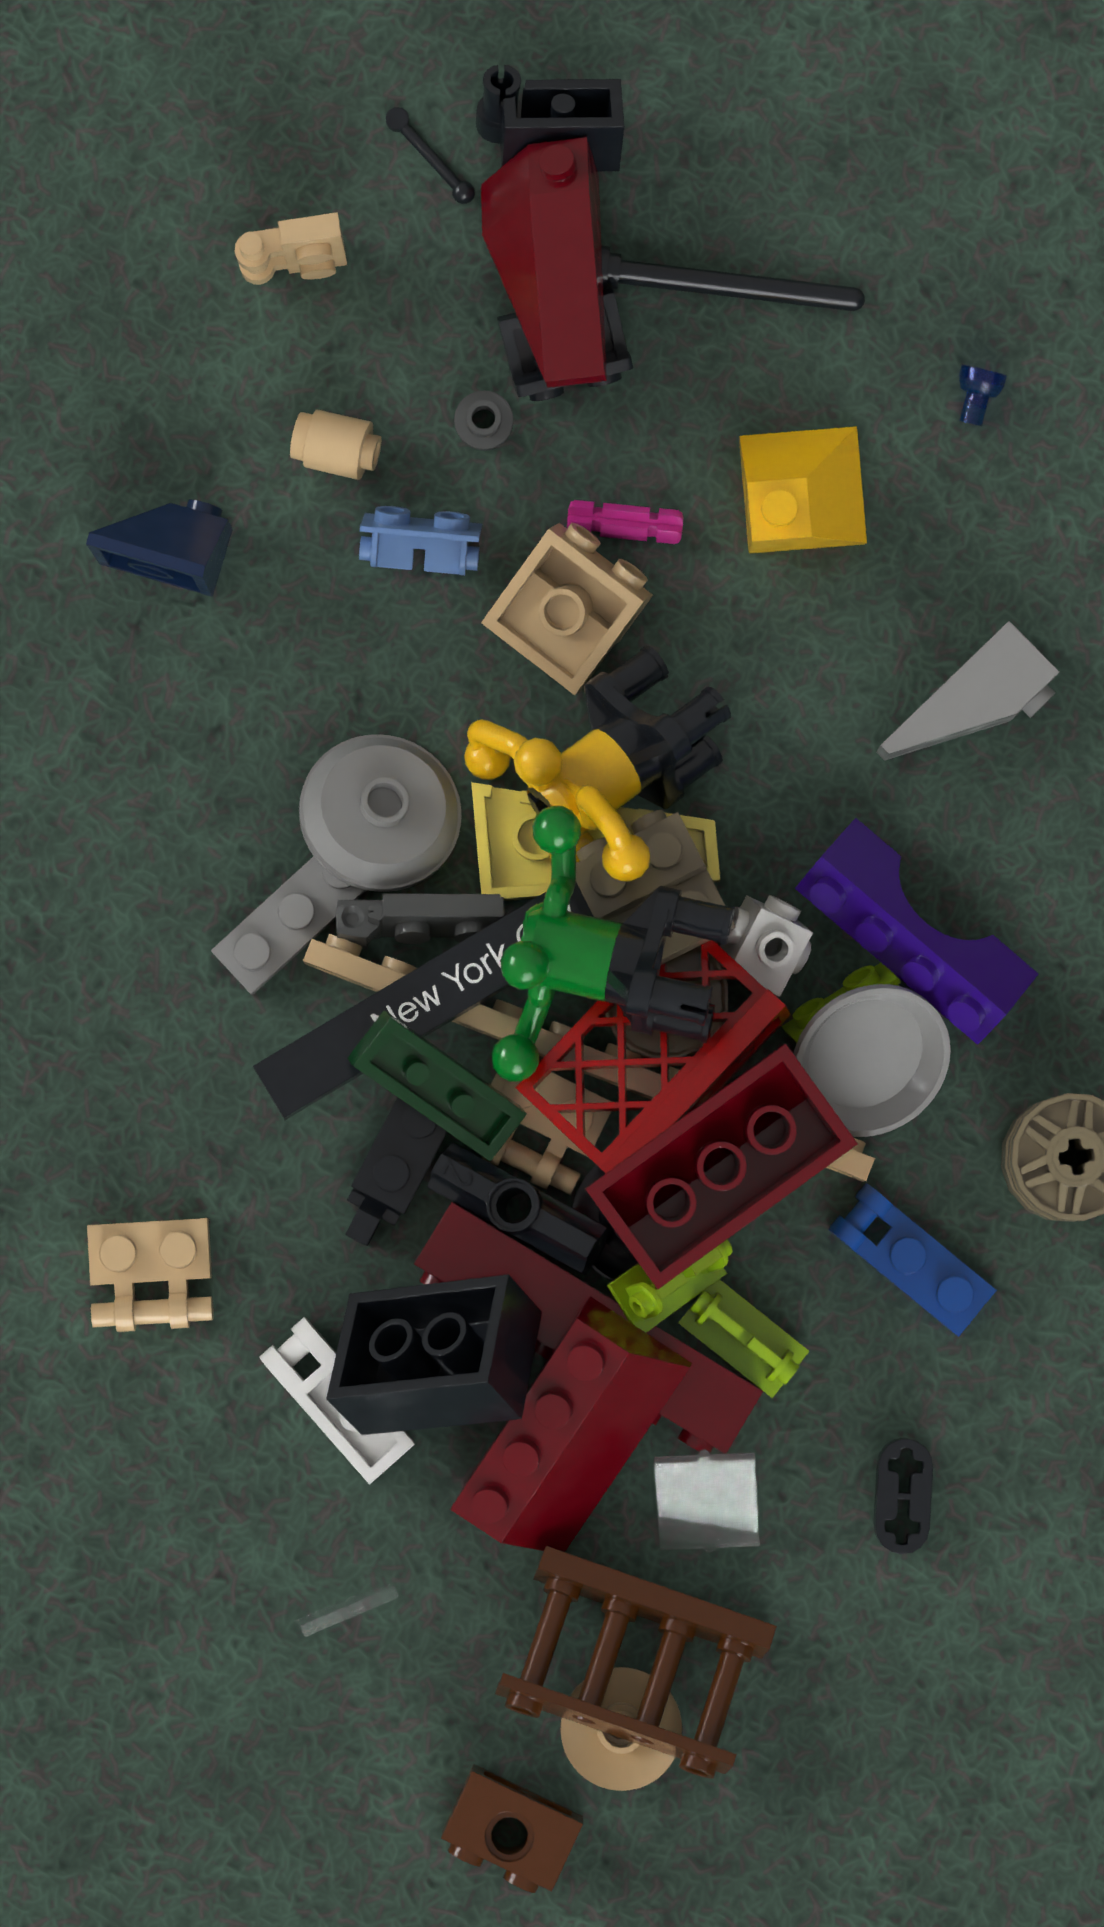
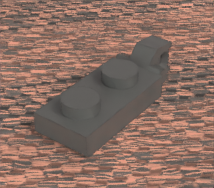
[336,894,504,946]

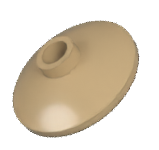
[561,1667,682,1791]

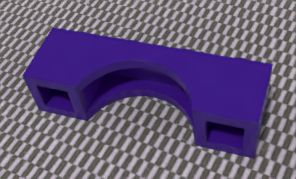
[795,818,1039,1045]

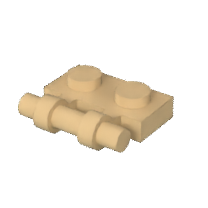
[235,212,347,285]
[482,1072,612,1195]
[87,1218,214,1332]

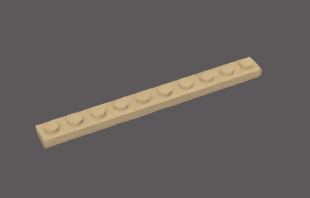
[303,934,875,1182]

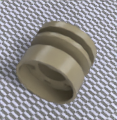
[1001,1093,1104,1222]

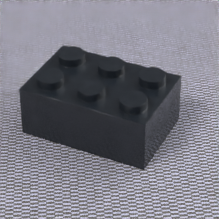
[326,1274,542,1435]

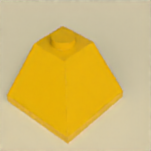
[739,426,867,554]

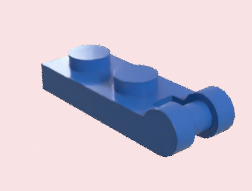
[828,1183,997,1337]

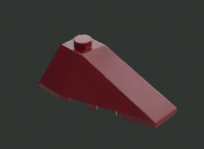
[481,137,607,388]

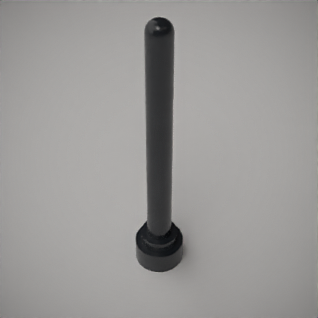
[601,245,865,311]

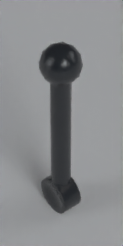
[386,107,475,204]

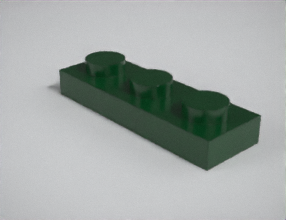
[347,1010,527,1162]

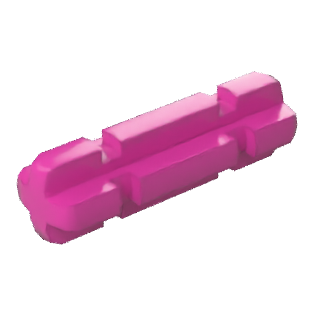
[567,500,684,544]

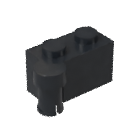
[476,65,625,172]

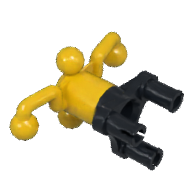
[464,646,731,882]

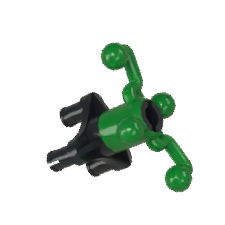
[492,806,735,1082]

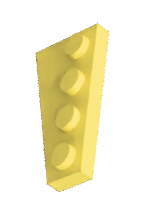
[471,782,720,901]

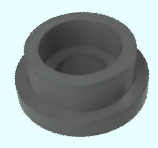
[454,390,513,451]

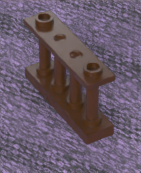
[495,1546,777,1778]

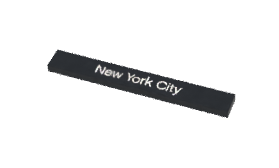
[253,882,594,1120]

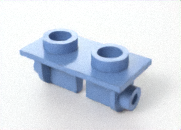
[359,506,482,576]

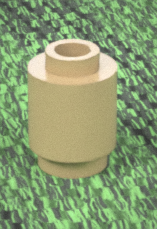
[290,409,382,480]

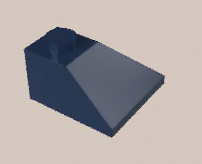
[86,499,233,597]

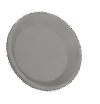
[299,735,462,892]
[794,984,951,1137]

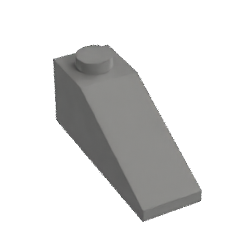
[876,621,1059,761]

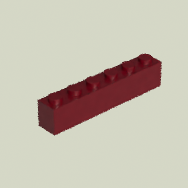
[414,1202,763,1457]

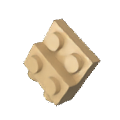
[481,523,653,695]

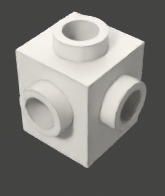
[720,895,813,997]

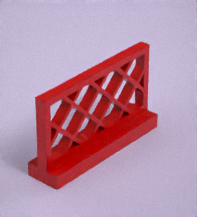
[515,940,790,1173]

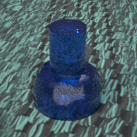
[958,364,1007,426]

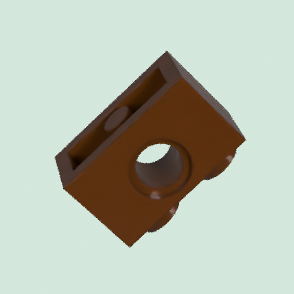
[441,1764,583,1893]

